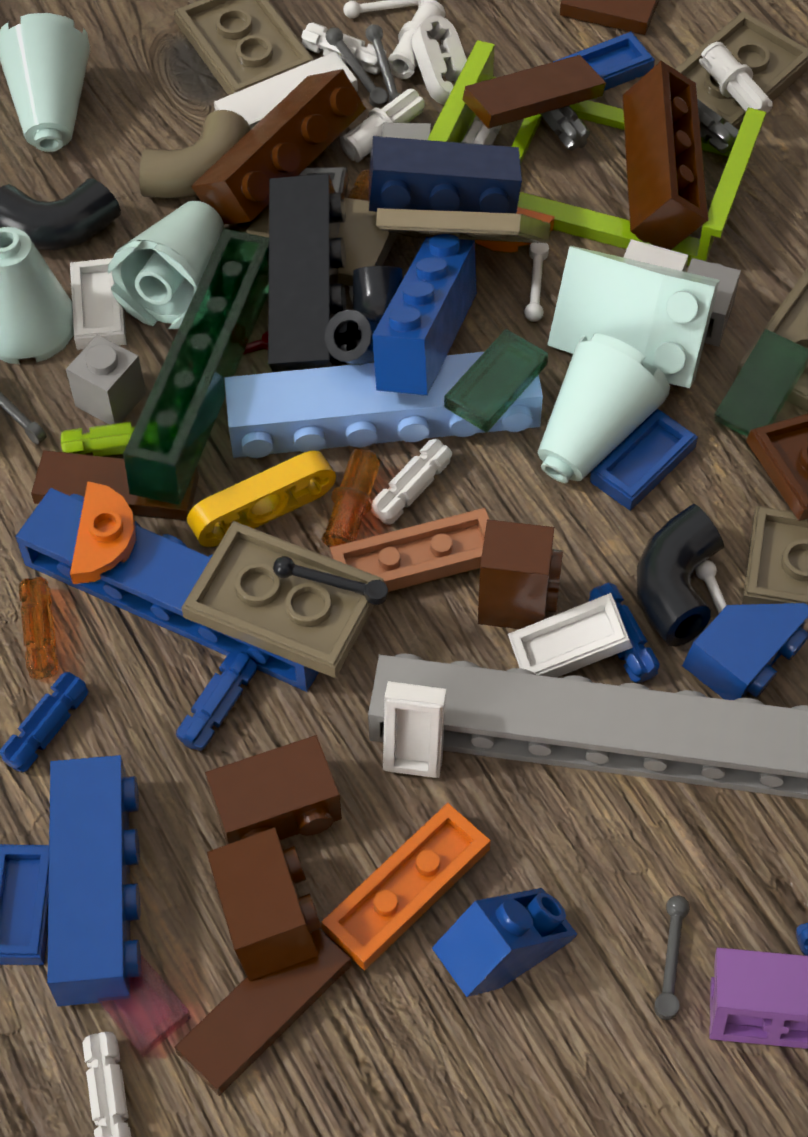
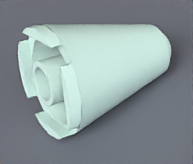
[0,13,90,152]
[108,201,224,329]
[0,227,74,364]
[537,333,670,483]

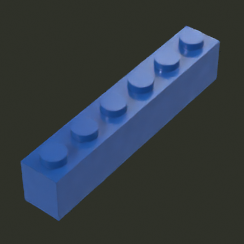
[15,488,319,692]

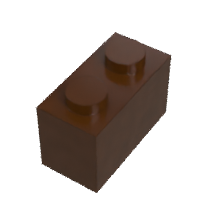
[478,519,563,629]
[205,735,342,844]
[207,827,322,981]

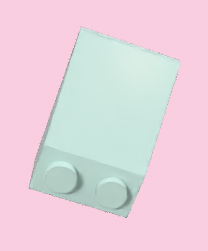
[547,246,720,388]

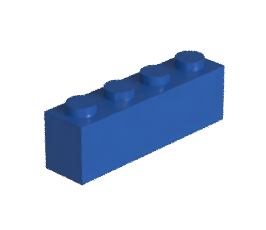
[372,234,477,395]
[47,755,142,1006]

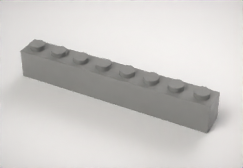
[368,653,808,800]

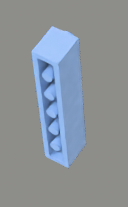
[224,347,543,458]

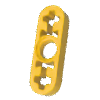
[187,451,336,547]

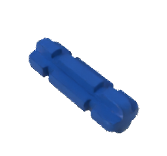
[589,583,660,683]
[176,650,257,751]
[0,672,88,773]

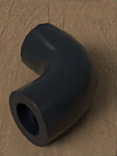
[0,178,121,251]
[324,266,403,365]
[637,504,724,647]

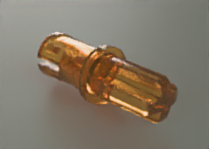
[321,449,380,548]

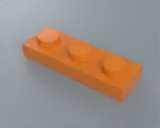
[321,803,491,971]

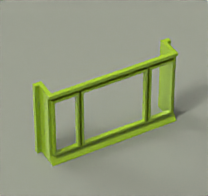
[427,40,766,266]

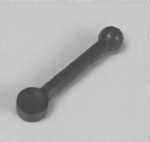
[365,24,400,103]
[326,27,388,108]
[0,392,47,444]
[654,895,690,1020]

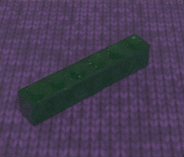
[123,229,269,505]

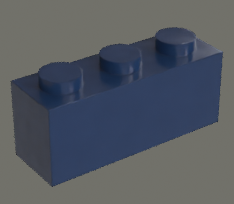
[369,136,522,214]

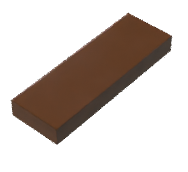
[462,55,606,129]
[31,450,199,520]
[174,929,351,1096]

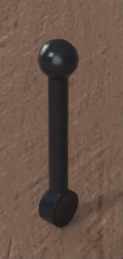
[273,556,388,605]

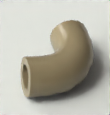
[139,110,250,198]

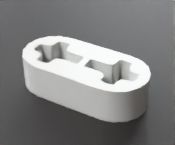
[411,15,467,105]

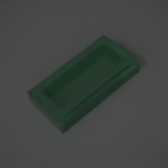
[444,329,549,432]
[714,329,808,437]

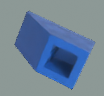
[682,603,808,700]
[432,888,578,997]

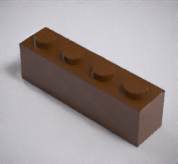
[623,61,708,250]
[191,69,366,225]

